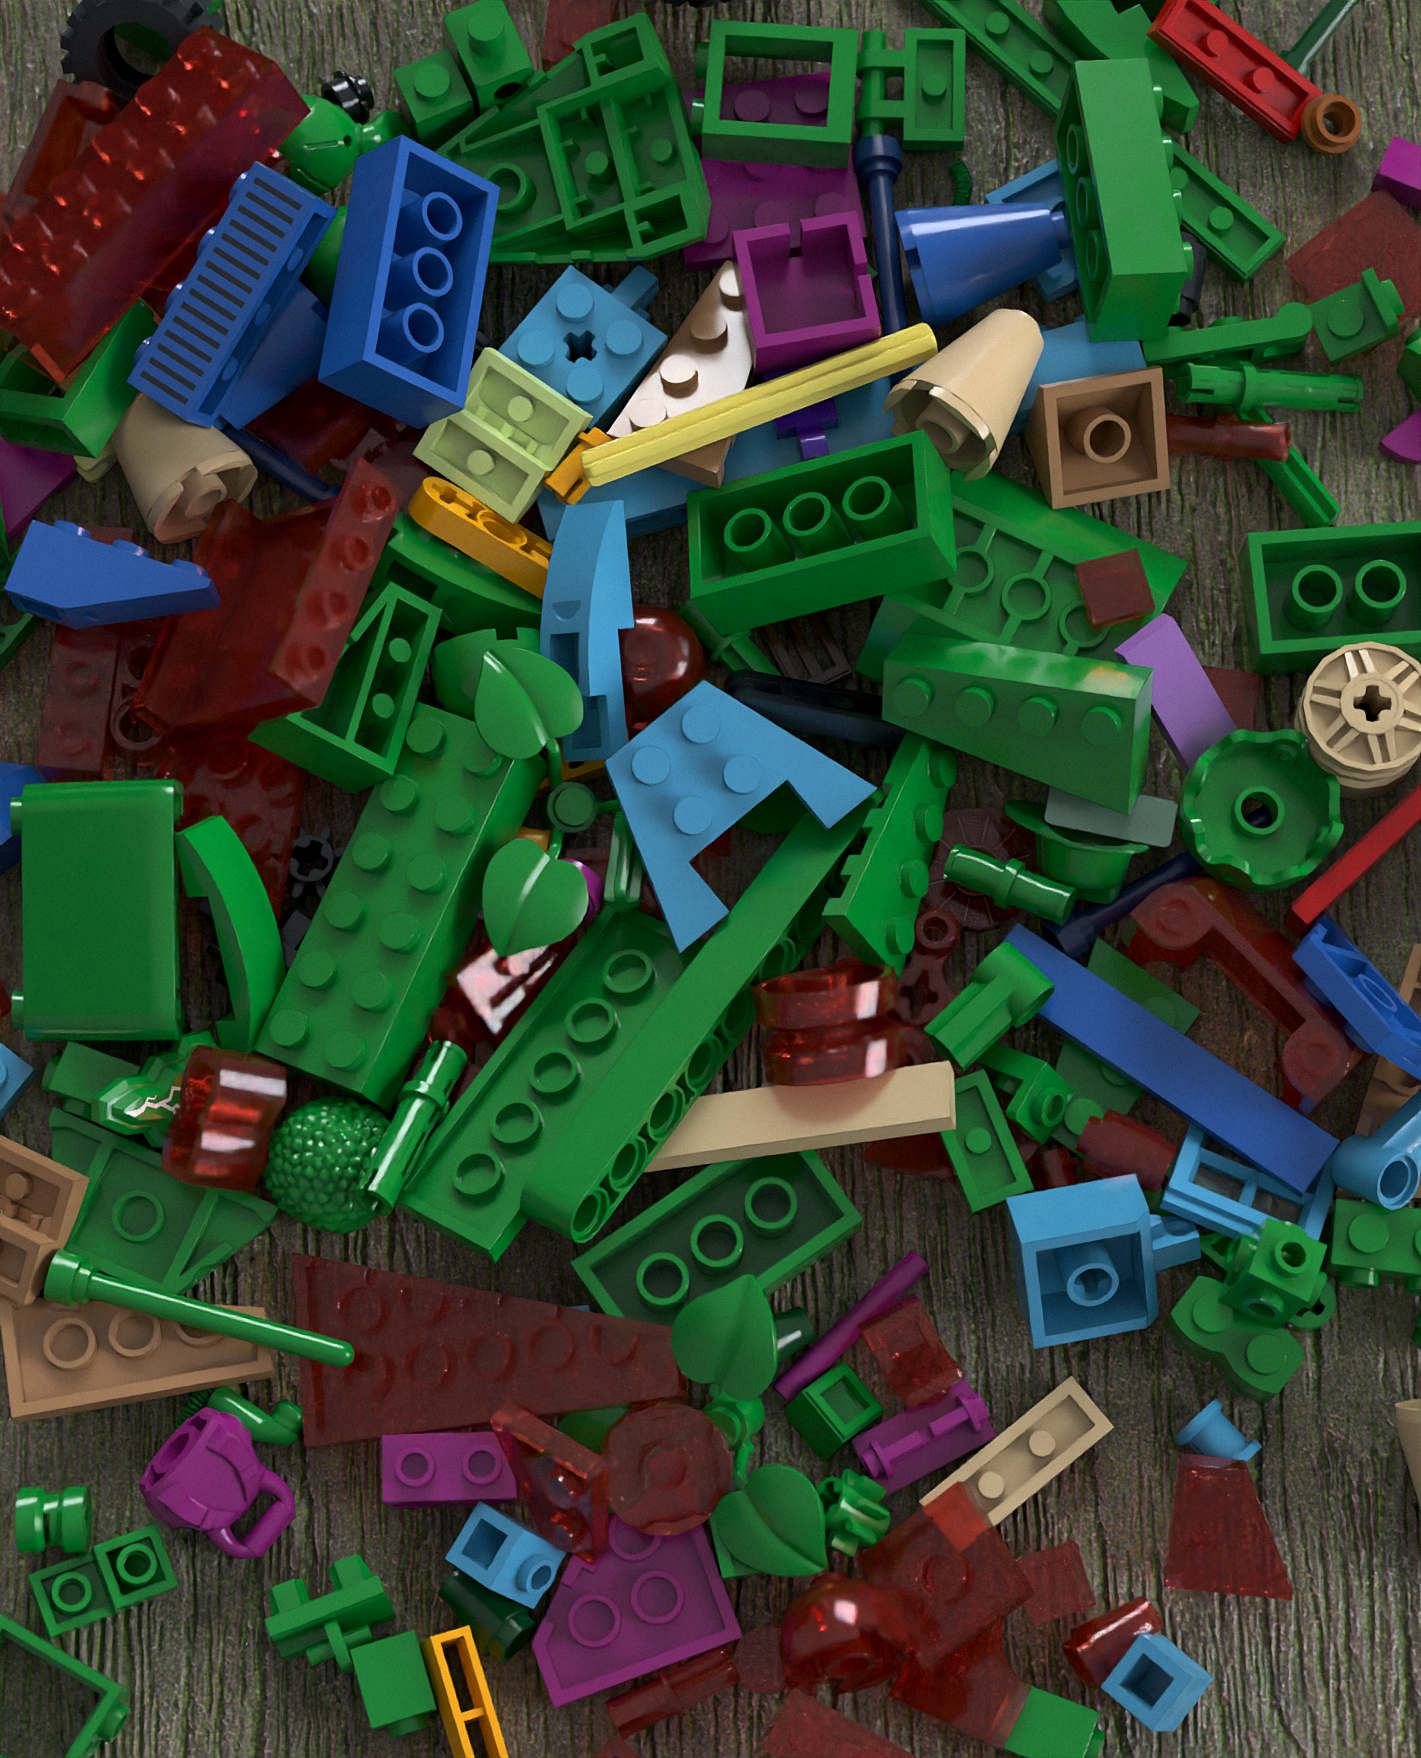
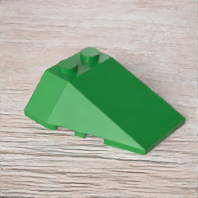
[434,11,711,266]

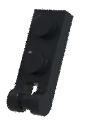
[723,669,906,750]

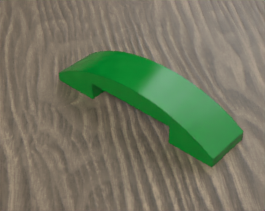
[174,815,286,1083]

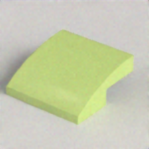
[413,348,593,524]

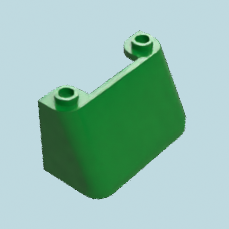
[10,779,186,1042]

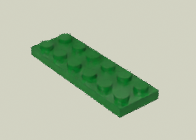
[394,906,706,1263]

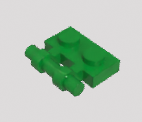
[854,28,965,151]

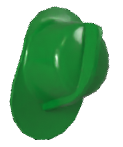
[1003,800,1151,904]

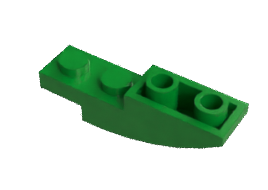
[327,482,543,640]

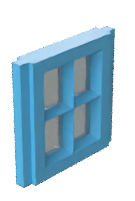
[1159,1122,1338,1241]

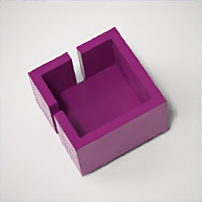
[732,210,881,376]

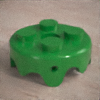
[1178,728,1344,892]

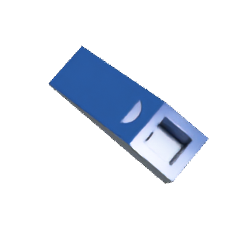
[4,520,221,629]

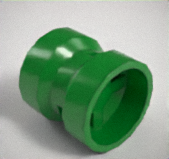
[15,1486,92,1554]

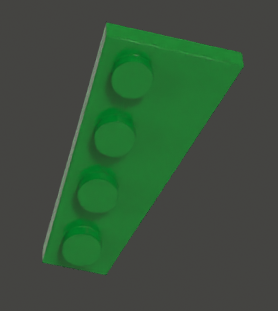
[821,730,958,979]

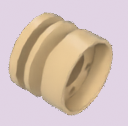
[1290,641,1421,800]

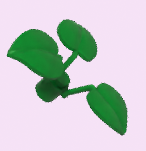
[474,647,621,957]
[542,1274,827,1577]

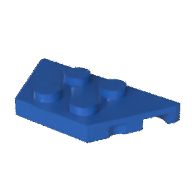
[1292,913,1421,1080]

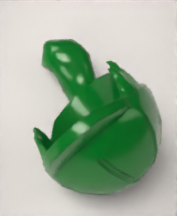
[240,94,413,197]

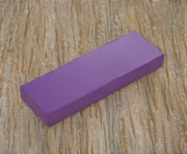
[1113,613,1238,775]

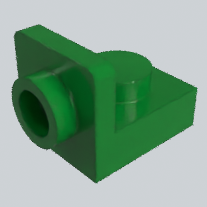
[1307,267,1405,367]
[975,1042,1075,1144]

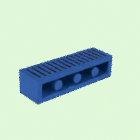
[126,161,339,428]

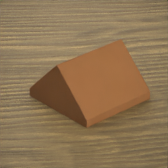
[1024,365,1170,510]

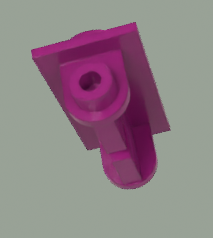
[850,1378,997,1499]

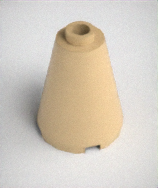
[883,309,1044,482]
[109,390,258,544]

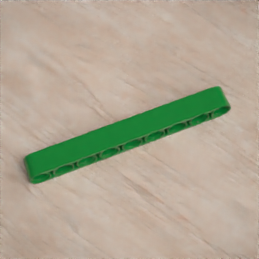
[520,785,886,1243]

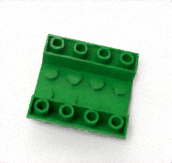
[854,469,1189,687]

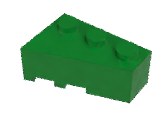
[247,581,443,794]

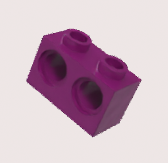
[382,1431,520,1510]

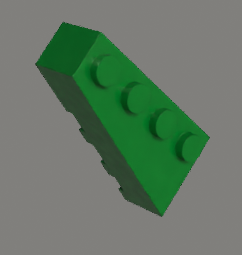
[882,631,1154,816]

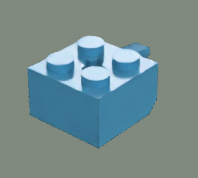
[498,264,668,444]
[1006,1173,1201,1349]

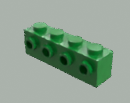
[1320,1199,1421,1296]

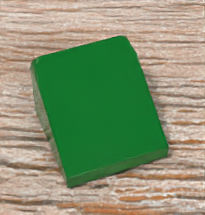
[784,1361,886,1461]

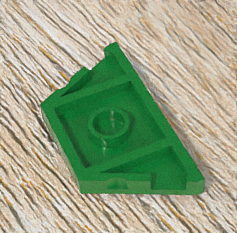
[49,1106,281,1296]

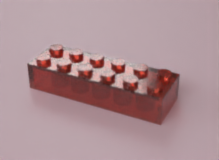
[0,24,311,384]

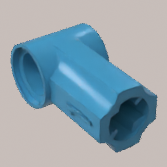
[1331,1088,1421,1210]

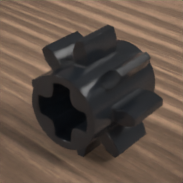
[273,826,347,905]

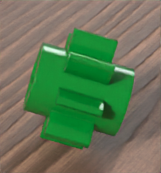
[815,1469,890,1558]

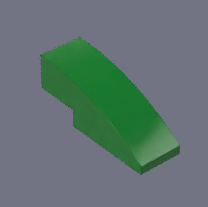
[1042,0,1200,134]

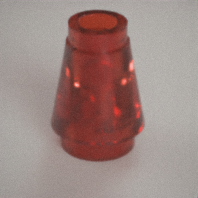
[1062,1596,1164,1688]

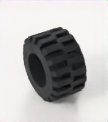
[60,0,227,135]

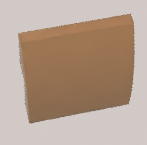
[0,1135,90,1305]

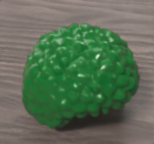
[261,1094,390,1235]

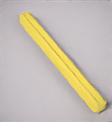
[580,323,938,487]

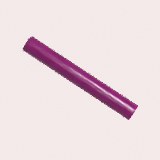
[772,1250,930,1404]

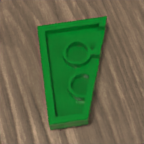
[1048,937,1202,1168]

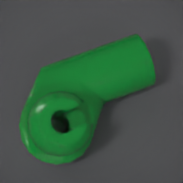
[206,1386,309,1446]

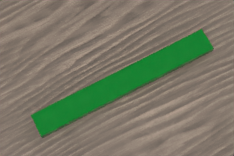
[915,0,1287,287]

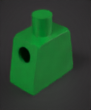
[442,0,535,119]

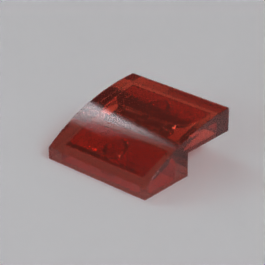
[1284,186,1421,357]

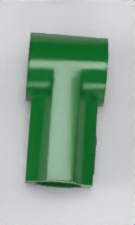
[923,941,1056,1073]

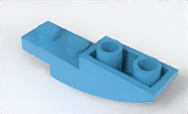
[540,500,634,762]

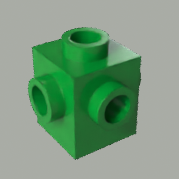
[1218,1217,1327,1329]

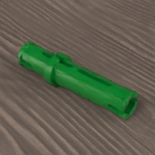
[1176,361,1364,414]
[352,1040,468,1216]

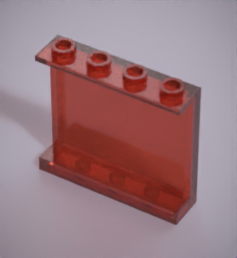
[129,456,405,744]

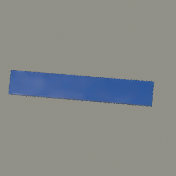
[1001,922,1340,1198]

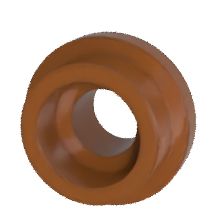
[1301,94,1361,156]

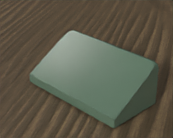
[1044,786,1178,848]

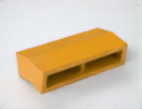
[420,1626,509,1758]

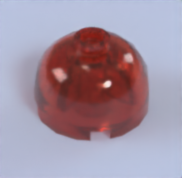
[618,604,706,730]
[777,1572,915,1696]

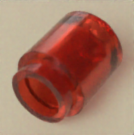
[1075,1108,1178,1194]

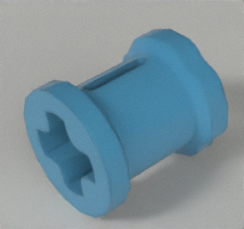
[1174,1398,1262,1487]

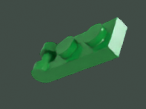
[1140,302,1313,380]

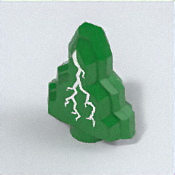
[91,1030,240,1159]

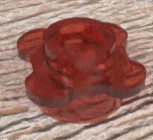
[427,987,486,1061]

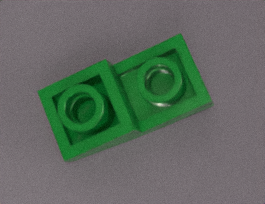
[26,1523,179,1641]

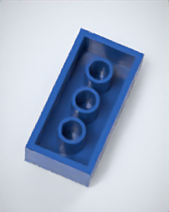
[317,134,500,430]

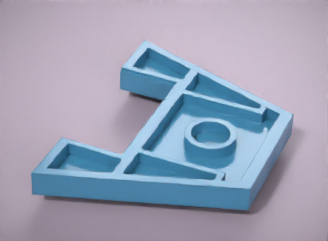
[603,680,877,954]

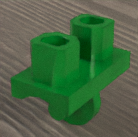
[264,1554,397,1675]

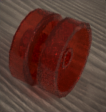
[753,963,908,1087]

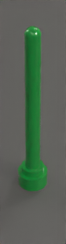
[44,1249,354,1367]

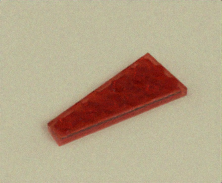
[292,1252,688,1449]

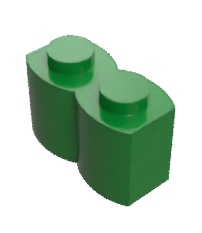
[1163,1276,1305,1403]

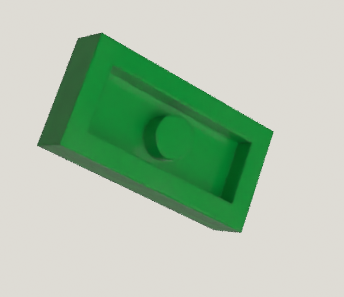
[937,1068,1034,1217]

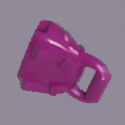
[138,1408,296,1559]

